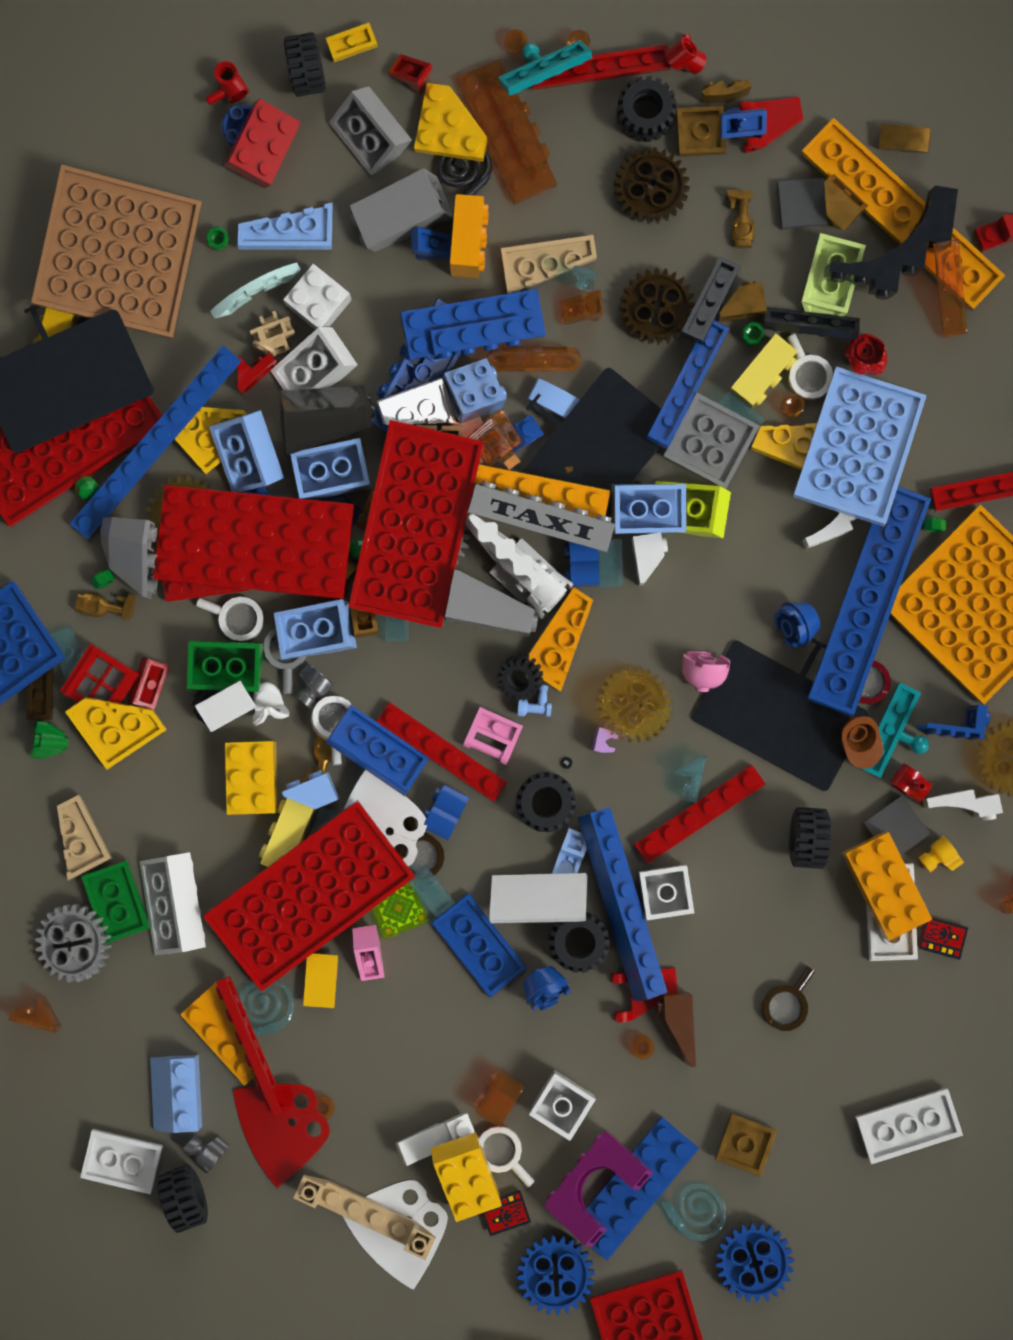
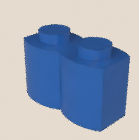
[564,541,599,587]
[424,784,470,840]

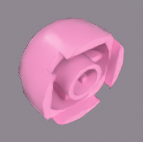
[682,651,731,692]

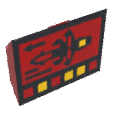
[919,917,969,960]
[483,1190,531,1236]

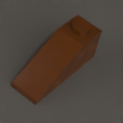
[656,991,696,1067]

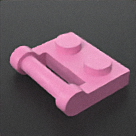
[463,707,523,765]

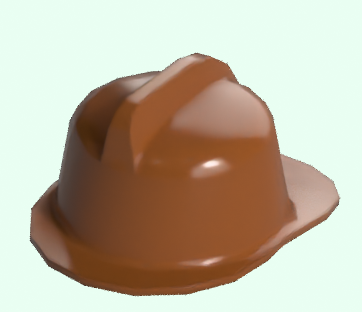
[842,716,883,769]

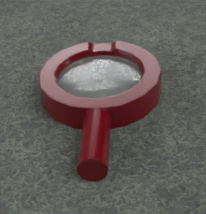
[858,660,891,705]

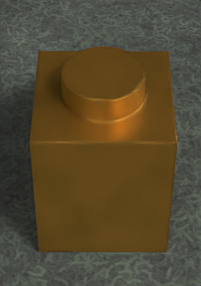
[824,174,868,231]
[717,281,767,322]

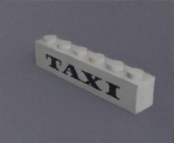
[468,481,615,552]

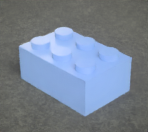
[290,438,372,500]

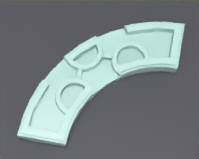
[210,263,301,318]

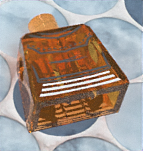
[467,409,521,470]

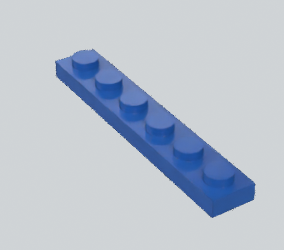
[646,320,730,449]

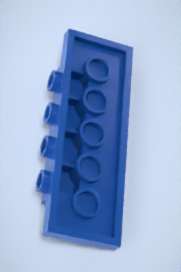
[400,289,546,360]
[368,299,461,433]

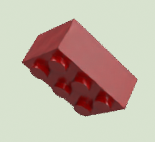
[223,98,301,188]

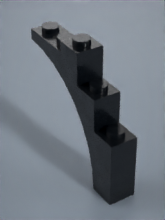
[824,185,958,300]

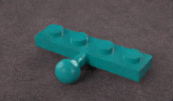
[498,40,592,96]
[859,682,929,778]

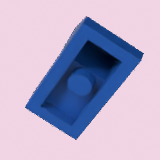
[720,107,767,139]
[411,227,452,260]
[492,415,544,460]

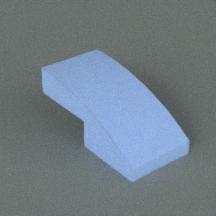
[527,378,580,419]
[552,828,587,874]

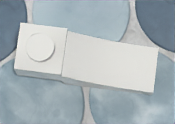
[802,512,858,549]
[922,789,1003,821]
[395,1113,475,1166]

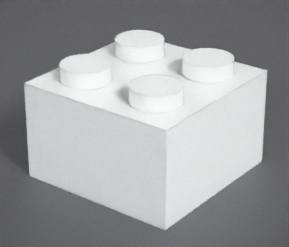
[283,264,352,330]
[638,864,694,920]
[529,1070,596,1141]

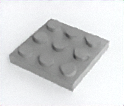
[664,393,760,489]

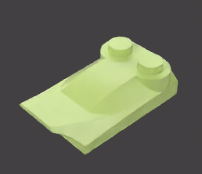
[801,233,866,316]

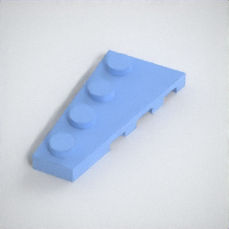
[237,203,333,250]

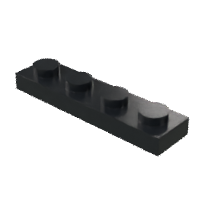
[680,256,741,345]
[764,307,860,340]

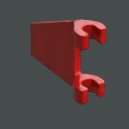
[737,97,803,153]
[611,968,678,1023]

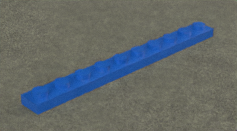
[70,345,242,539]

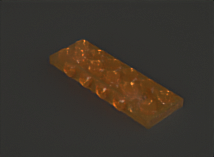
[457,59,557,205]

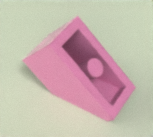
[352,925,385,981]

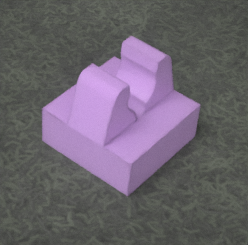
[591,727,618,753]

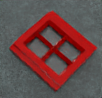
[60,643,139,703]

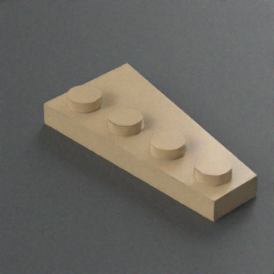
[501,235,597,294]

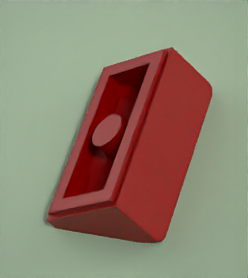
[128,657,169,710]

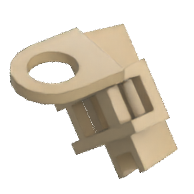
[250,311,295,357]

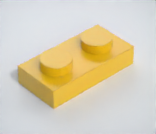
[326,23,378,63]

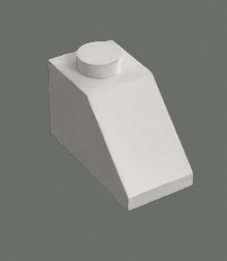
[631,533,668,586]

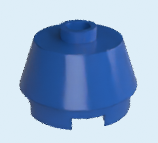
[774,602,820,648]
[523,966,571,1012]

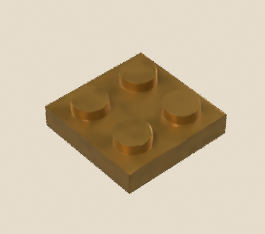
[676,106,726,157]
[715,1113,777,1176]

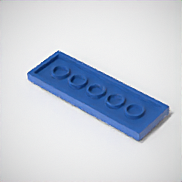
[586,1116,699,1261]

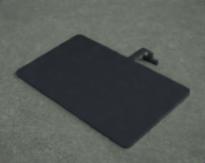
[0,305,154,453]
[521,368,661,513]
[693,638,868,791]

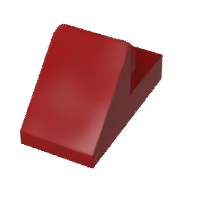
[388,54,433,94]
[974,214,1013,252]
[237,353,277,396]

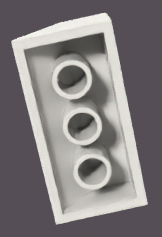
[139,852,206,955]

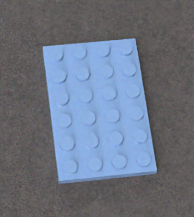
[793,366,927,527]

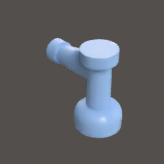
[517,685,552,717]

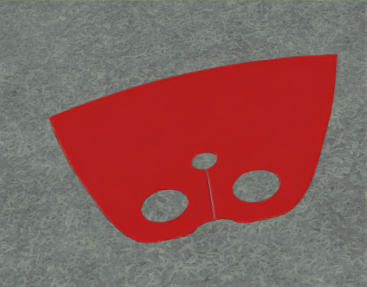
[233,1084,330,1188]

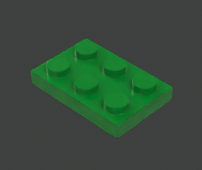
[81,860,151,943]

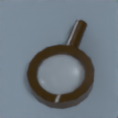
[400,816,445,879]
[762,966,815,1031]

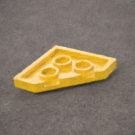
[414,83,487,162]
[175,407,247,474]
[65,697,167,770]

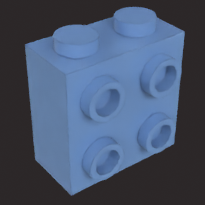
[443,358,507,424]

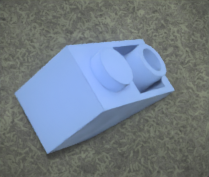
[282,770,339,809]

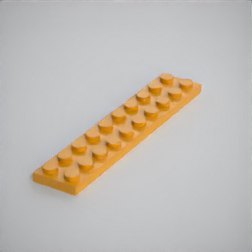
[800,117,1006,311]

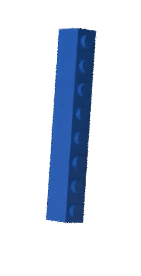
[577,807,667,1001]

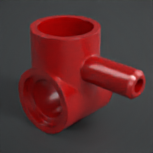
[665,34,707,75]
[205,61,249,105]
[889,763,933,803]

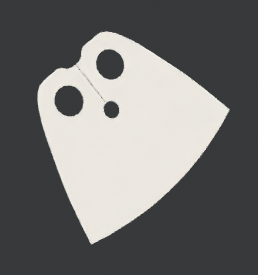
[344,770,427,866]
[343,1180,448,1290]

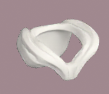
[252,682,289,726]

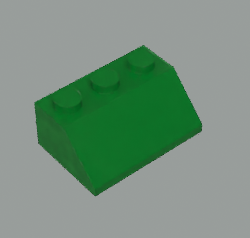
[187,640,264,692]

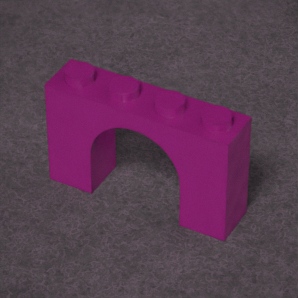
[544,1131,654,1247]

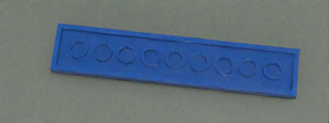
[807,486,931,717]

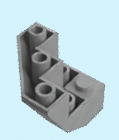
[101,517,157,599]

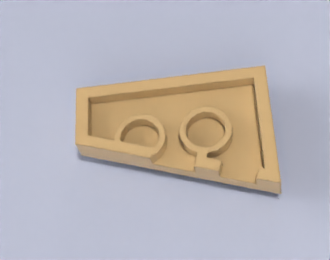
[57,795,112,880]

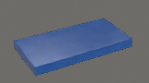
[325,705,429,796]
[431,892,527,998]

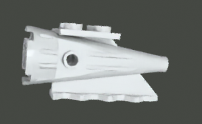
[465,513,574,619]

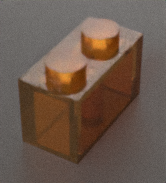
[474,1068,525,1128]

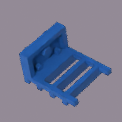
[917,705,990,741]

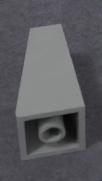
[350,168,454,252]
[445,570,538,637]

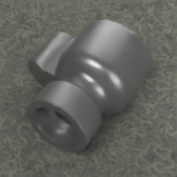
[296,663,334,708]
[183,1135,230,1174]

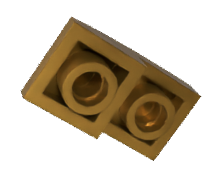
[700,78,752,103]
[879,124,931,153]

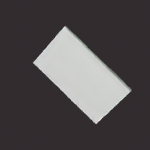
[195,681,256,732]

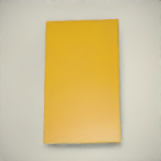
[303,953,338,1008]

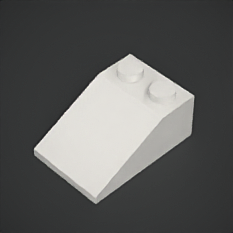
[270,327,358,408]

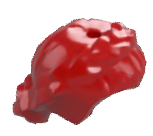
[845,333,888,375]

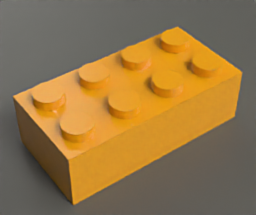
[841,832,932,941]

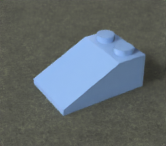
[611,484,686,534]
[274,599,357,660]

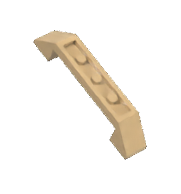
[293,1175,436,1260]

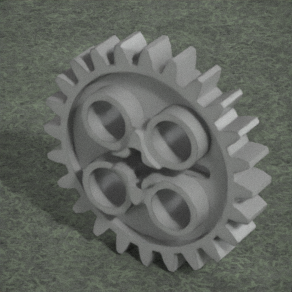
[35,904,112,983]

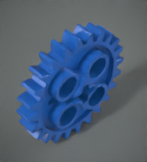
[715,1221,794,1303]
[517,1233,595,1316]

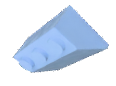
[209,410,284,492]
[150,1054,202,1133]

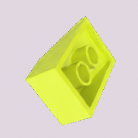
[655,481,731,538]

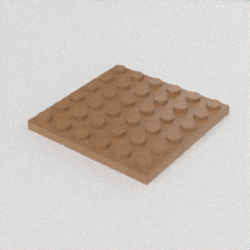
[31,164,202,339]

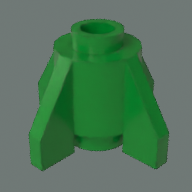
[30,721,69,759]

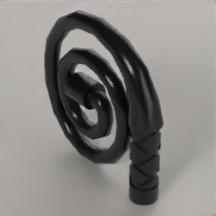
[437,151,493,195]

